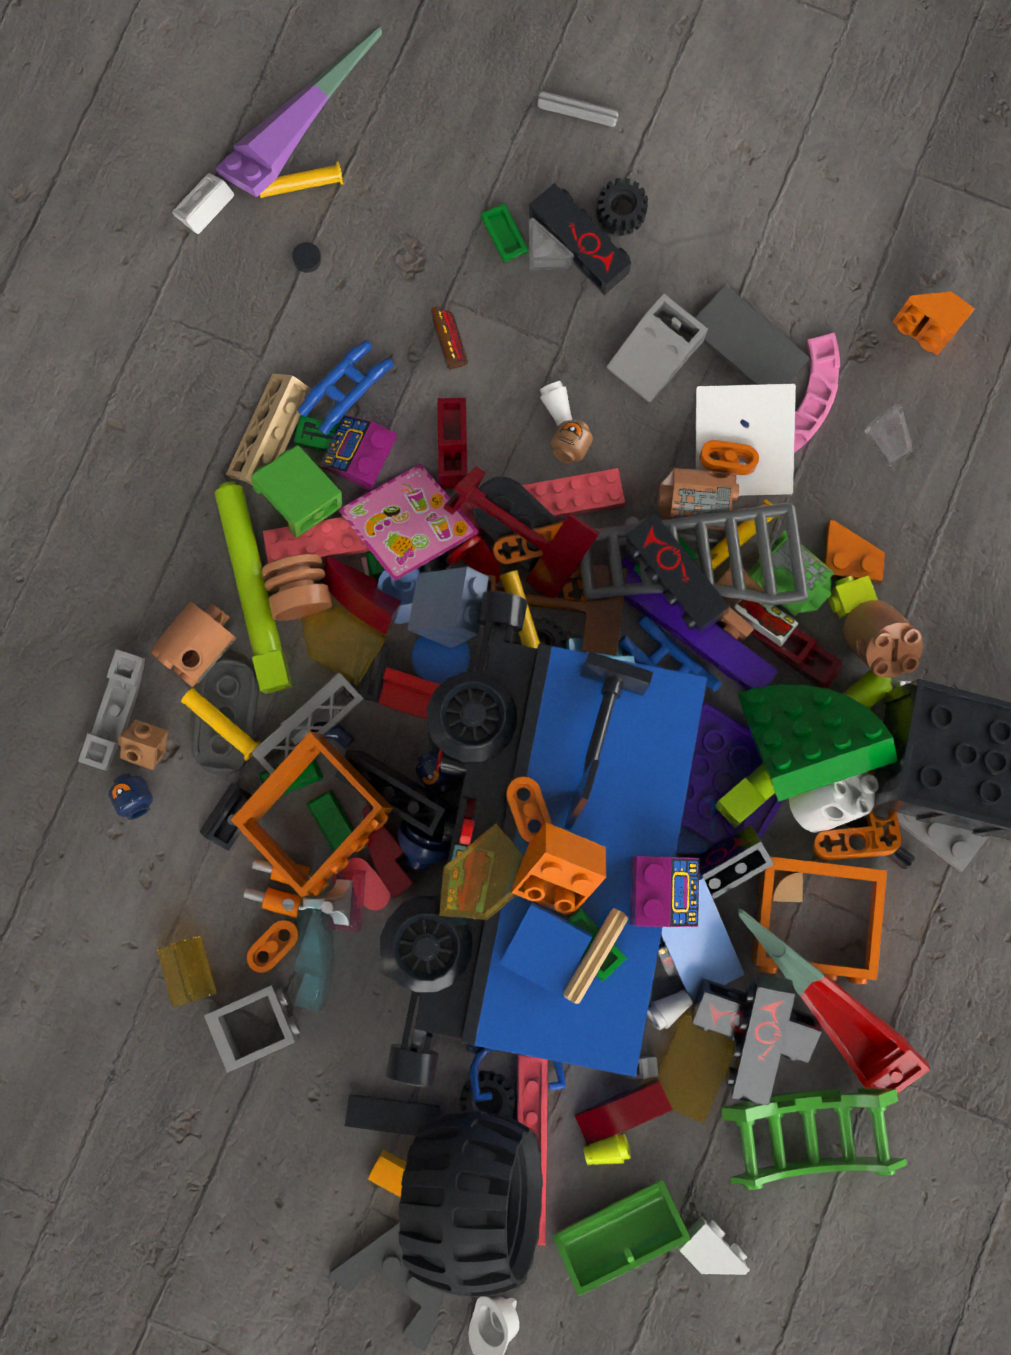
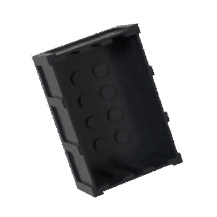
[872,679,1011,841]

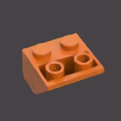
[892,291,975,355]
[511,822,606,917]

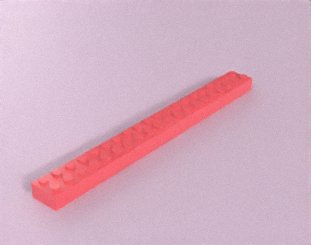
[263,468,625,564]

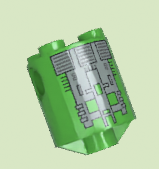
[747,531,834,616]

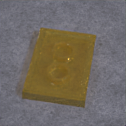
[655,1013,734,1124]

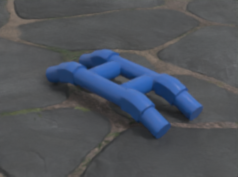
[297,340,393,435]
[618,614,722,691]

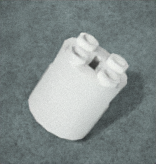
[789,772,878,833]

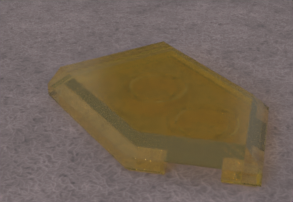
[301,607,388,686]
[439,823,524,920]

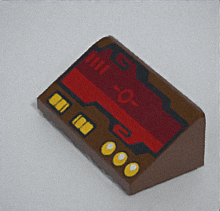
[431,307,468,370]

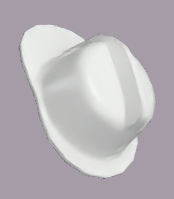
[468,1296,519,1355]

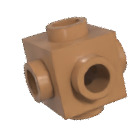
[118,719,168,770]

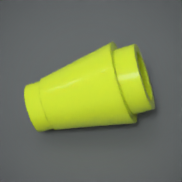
[584,1134,631,1166]

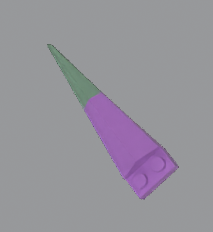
[215,27,382,197]

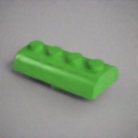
[552,1180,691,1297]

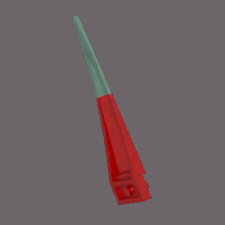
[739,909,930,1094]

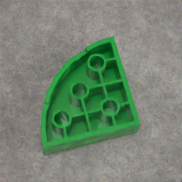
[737,684,898,802]

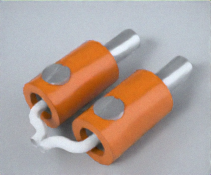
[244,858,312,918]

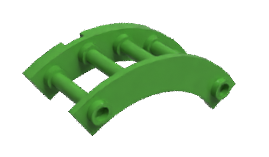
[721,1088,907,1190]

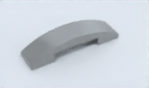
[78,649,145,771]

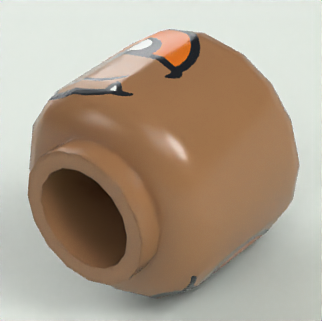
[551,419,593,464]

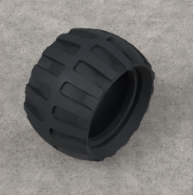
[398,1111,543,1297]

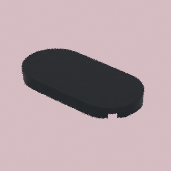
[472,477,560,572]

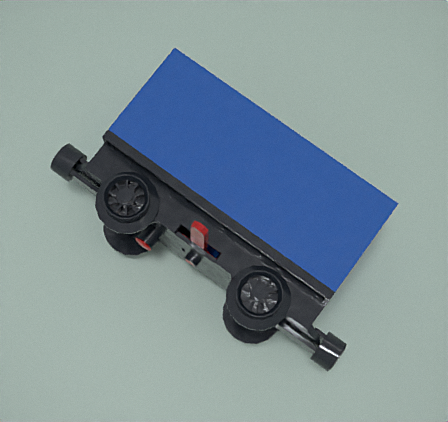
[380,591,707,1087]

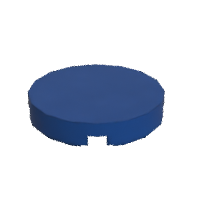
[412,636,470,684]

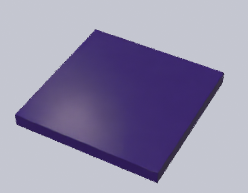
[681,701,783,846]

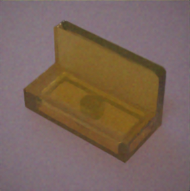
[157,936,217,1007]

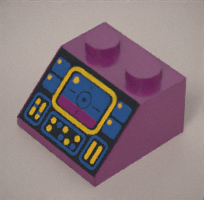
[319,415,398,492]
[630,856,699,927]

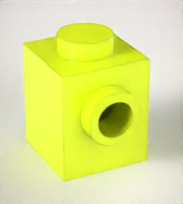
[828,575,878,619]

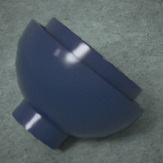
[397,820,451,870]

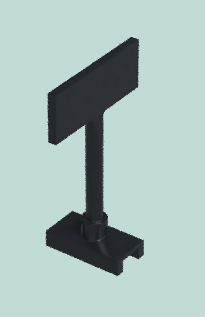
[564,651,653,830]

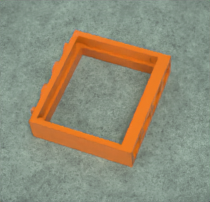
[231,732,393,897]
[751,856,887,984]

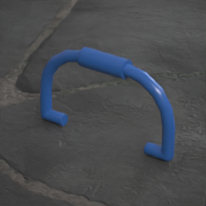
[470,1047,566,1102]

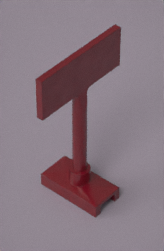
[443,466,600,598]

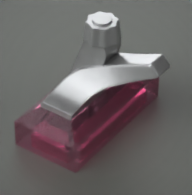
[303,868,366,932]

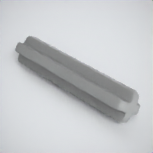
[538,91,619,127]

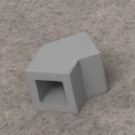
[627,1055,658,1079]

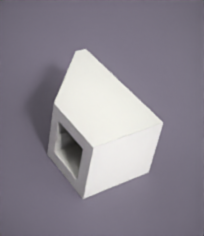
[678,1216,750,1275]

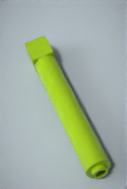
[214,481,293,694]
[715,669,892,828]

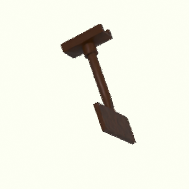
[484,564,628,656]

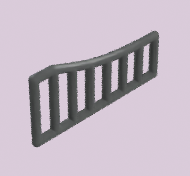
[580,502,808,605]

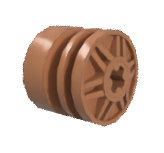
[261,554,332,621]

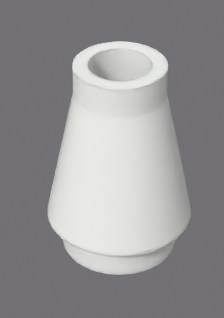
[540,381,573,426]
[647,989,693,1030]

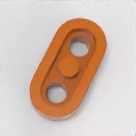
[699,440,759,476]
[506,777,552,842]
[247,920,300,973]

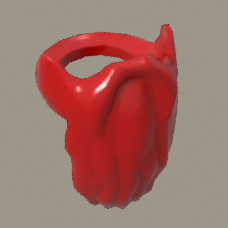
[446,534,501,583]

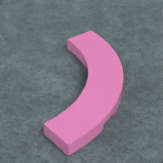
[794,332,840,453]

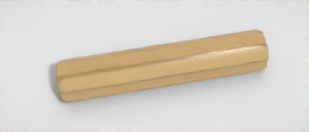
[563,908,628,1004]

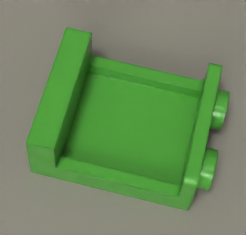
[251,445,342,538]

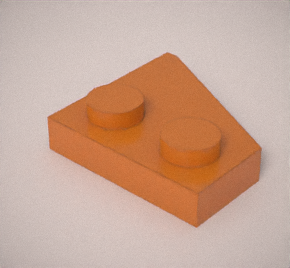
[824,520,885,583]

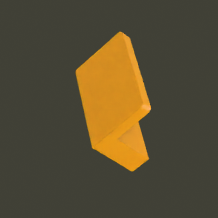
[368,1149,407,1198]

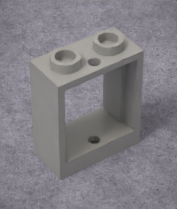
[204,983,301,1073]

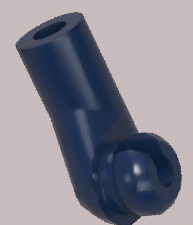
[312,722,355,749]

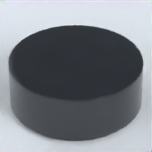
[292,242,321,273]

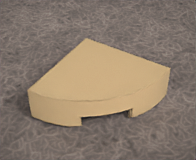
[772,872,803,902]

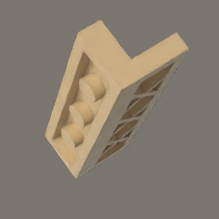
[226,373,311,486]

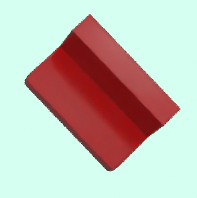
[378,667,441,720]

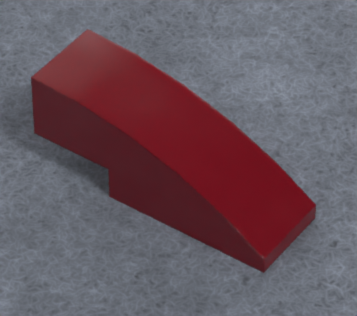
[437,397,468,489]
[321,556,402,634]
[751,628,843,689]
[363,805,415,899]
[574,1078,673,1144]

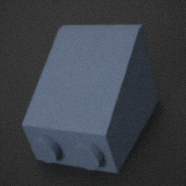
[407,567,489,648]

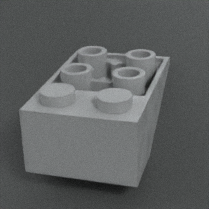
[606,293,708,404]

